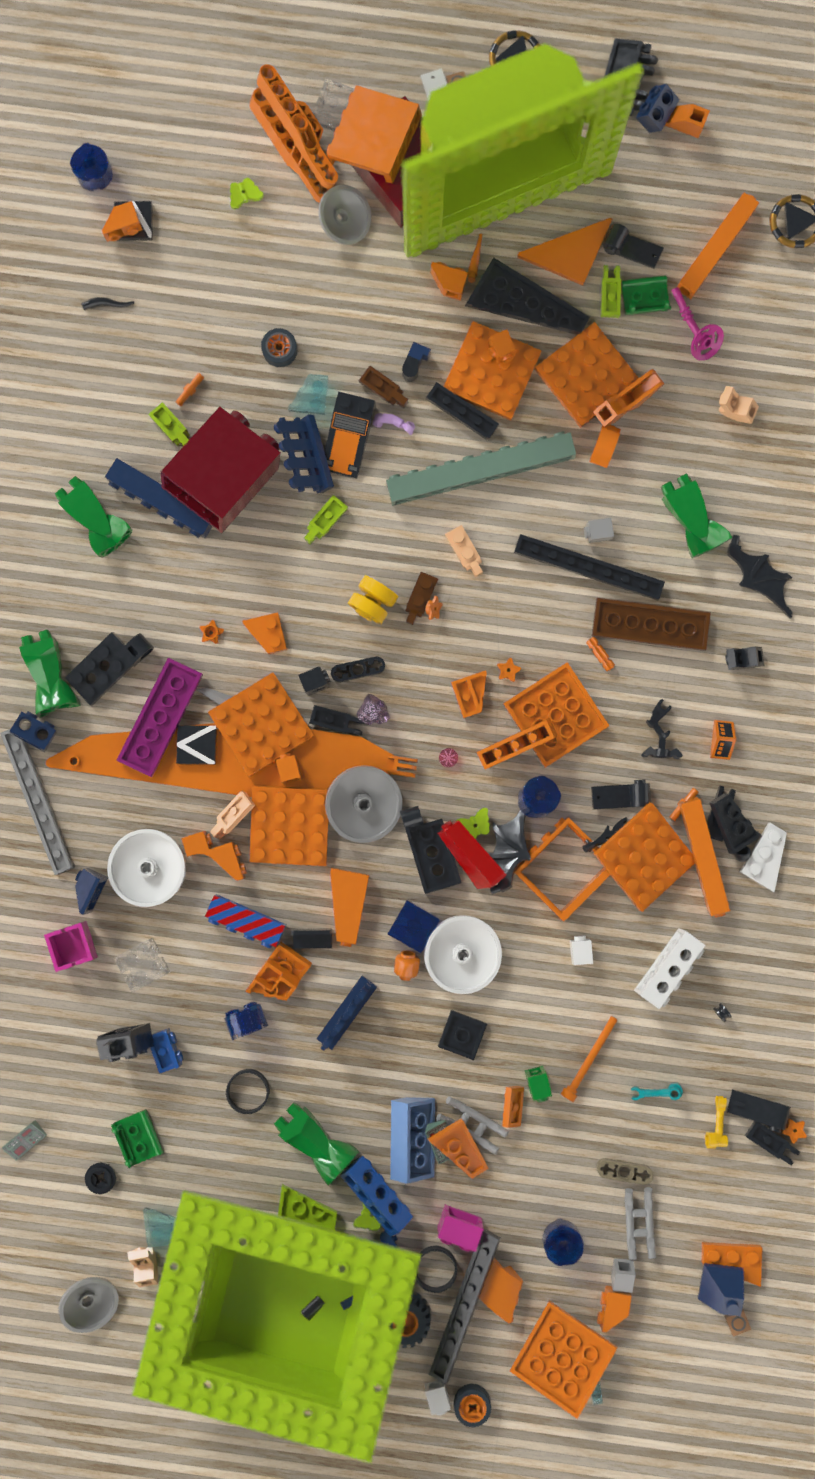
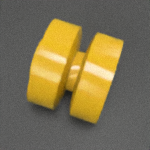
[347,575,399,625]

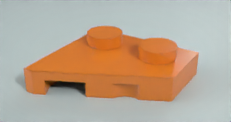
[242,612,287,654]
[451,670,487,719]

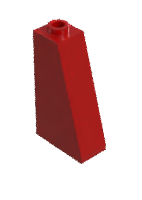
[438,820,507,889]

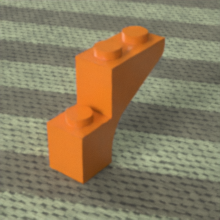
[594,369,664,427]
[181,831,247,880]

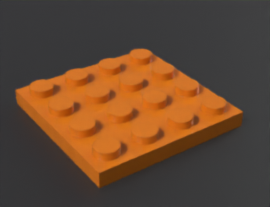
[444,321,542,421]
[535,322,639,428]
[503,662,609,768]
[208,672,314,777]
[249,785,329,866]
[593,802,695,912]
[510,1300,618,1419]

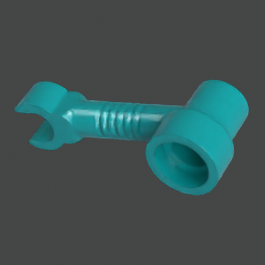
[631,1082,683,1101]

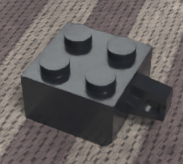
[96,1023,154,1062]

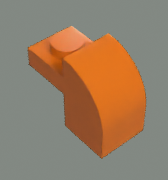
[589,425,621,468]

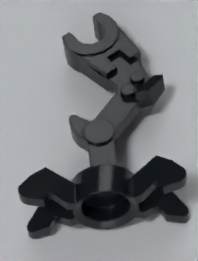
[641,699,683,759]

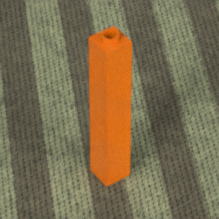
[677,192,760,300]
[678,797,730,917]

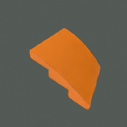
[479,1257,523,1324]

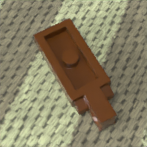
[359,365,409,408]
[405,572,438,625]

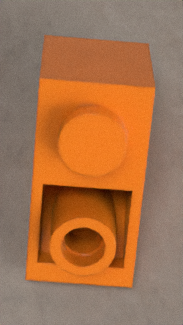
[665,104,710,139]
[102,201,143,242]
[430,262,468,301]
[597,1286,632,1333]

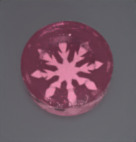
[439,748,458,768]

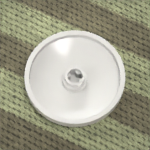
[107,829,186,907]
[424,915,502,994]

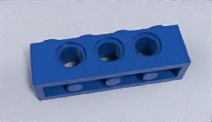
[340,1156,413,1236]

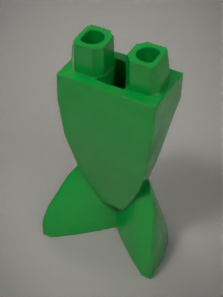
[661,473,732,559]
[55,476,132,558]
[19,630,81,718]
[274,1102,359,1186]

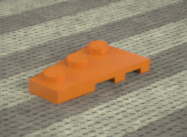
[428,1119,489,1179]
[701,1242,762,1287]

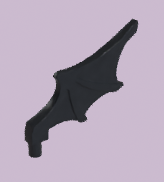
[727,535,792,619]
[489,800,531,895]

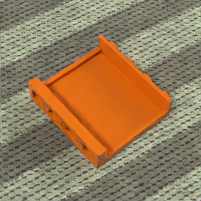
[326,85,422,184]

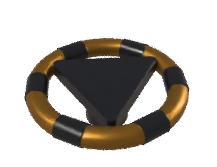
[489,30,540,66]
[769,194,815,249]

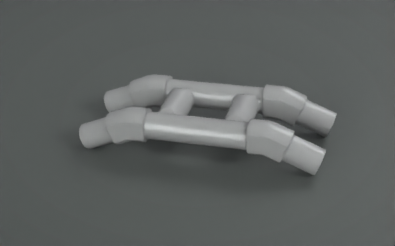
[436,1096,509,1155]
[624,1187,656,1260]

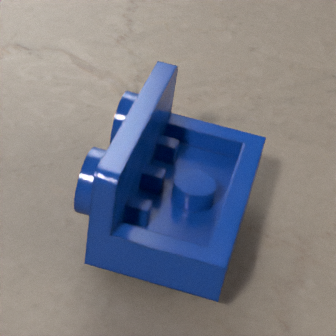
[150,1028,184,1074]

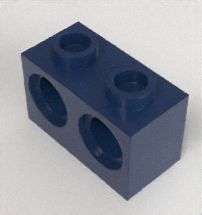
[636,83,680,133]
[10,711,57,752]

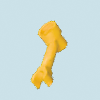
[705,1096,728,1149]

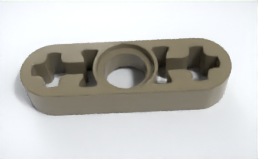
[596,1158,654,1185]

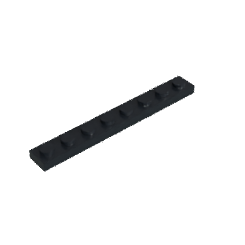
[514,534,665,601]
[428,1229,501,1385]

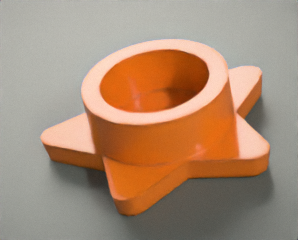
[425,596,443,620]
[199,620,224,644]
[497,658,521,682]
[782,1118,807,1144]

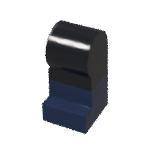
[402,342,431,382]

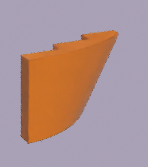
[246,942,312,1001]

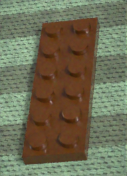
[591,598,711,651]

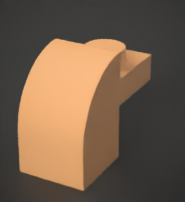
[719,386,759,424]
[128,1247,158,1288]

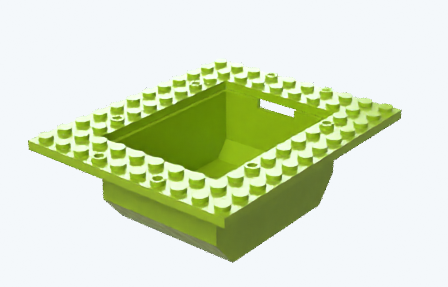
[403,43,643,258]
[132,1190,421,1463]

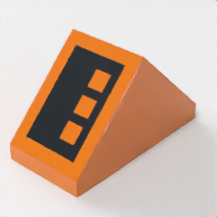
[710,720,736,760]

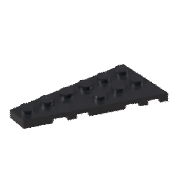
[465,257,590,335]

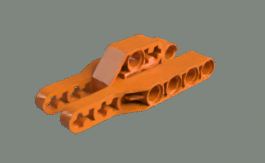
[249,64,338,203]

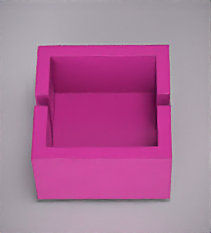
[44,921,98,972]
[437,1204,483,1252]

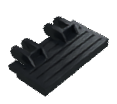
[604,38,658,116]

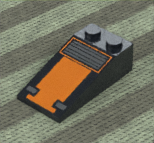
[325,391,376,479]

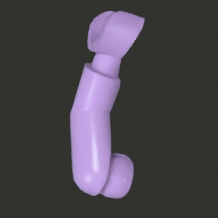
[372,413,415,435]

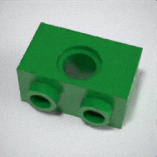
[524,1066,552,1102]

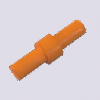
[175,373,204,407]
[669,788,699,822]

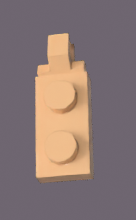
[445,525,483,577]
[210,791,255,839]

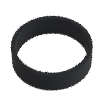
[226,1069,270,1114]
[415,1246,457,1293]

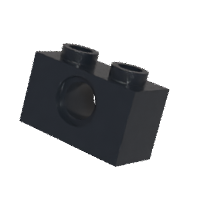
[298,666,331,696]

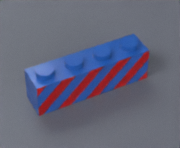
[205,894,287,949]

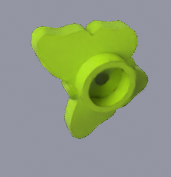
[230,177,264,209]
[456,808,490,839]
[353,1204,380,1231]

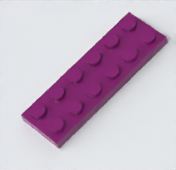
[116,658,203,777]

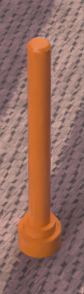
[561,1016,618,1103]

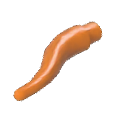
[468,233,483,283]

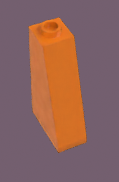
[330,868,369,947]

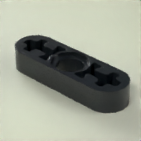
[331,656,385,683]

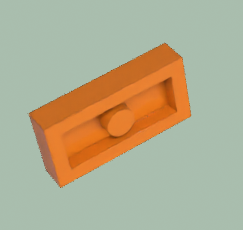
[502,1086,524,1128]

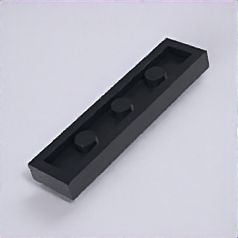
[426,382,499,441]

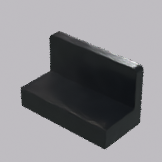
[292,928,332,949]

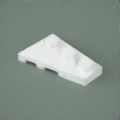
[740,823,787,892]

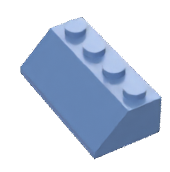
[390,1097,435,1184]

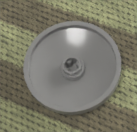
[325,766,402,843]

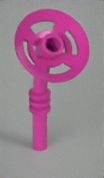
[671,287,724,361]

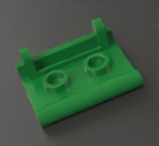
[621,275,672,315]
[111,1109,164,1169]

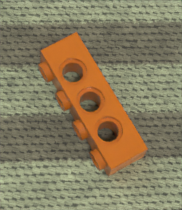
[477,718,558,770]

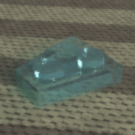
[288,374,328,415]
[143,1207,176,1248]

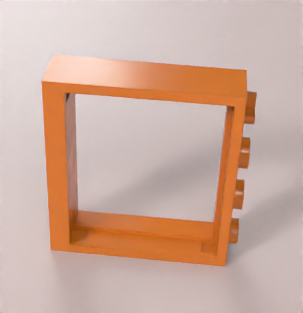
[514,817,610,922]

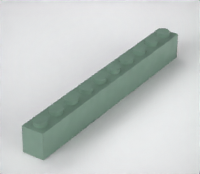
[386,431,576,506]

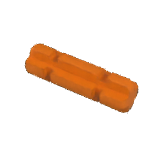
[586,637,615,671]

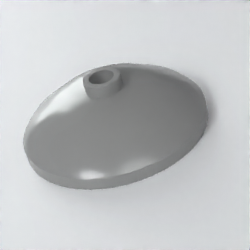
[318,185,371,245]
[59,1277,119,1333]

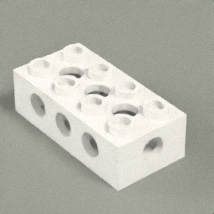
[634,928,705,1009]

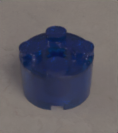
[70,143,113,191]
[518,775,561,818]
[224,1002,269,1041]
[542,1219,584,1266]

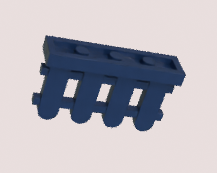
[274,414,334,494]
[316,975,378,1051]

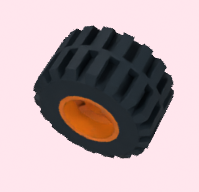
[390,1291,431,1348]

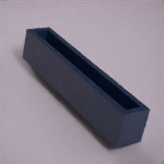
[105,458,213,539]

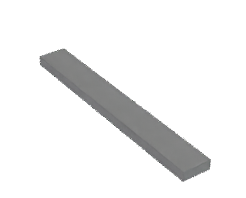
[0,729,74,875]

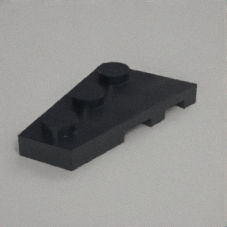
[710,794,762,855]

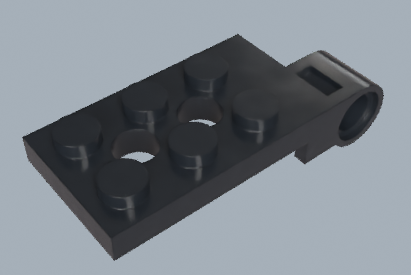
[65,632,154,706]
[400,806,462,894]

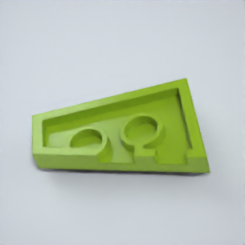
[278,1184,337,1231]

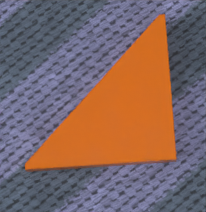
[517,218,612,286]

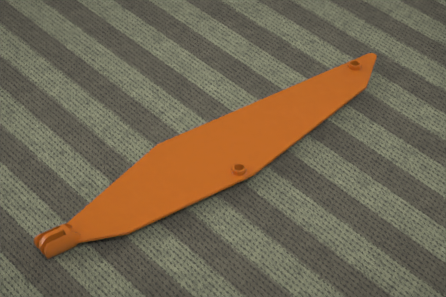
[46,723,418,797]

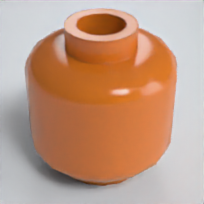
[394,950,420,981]

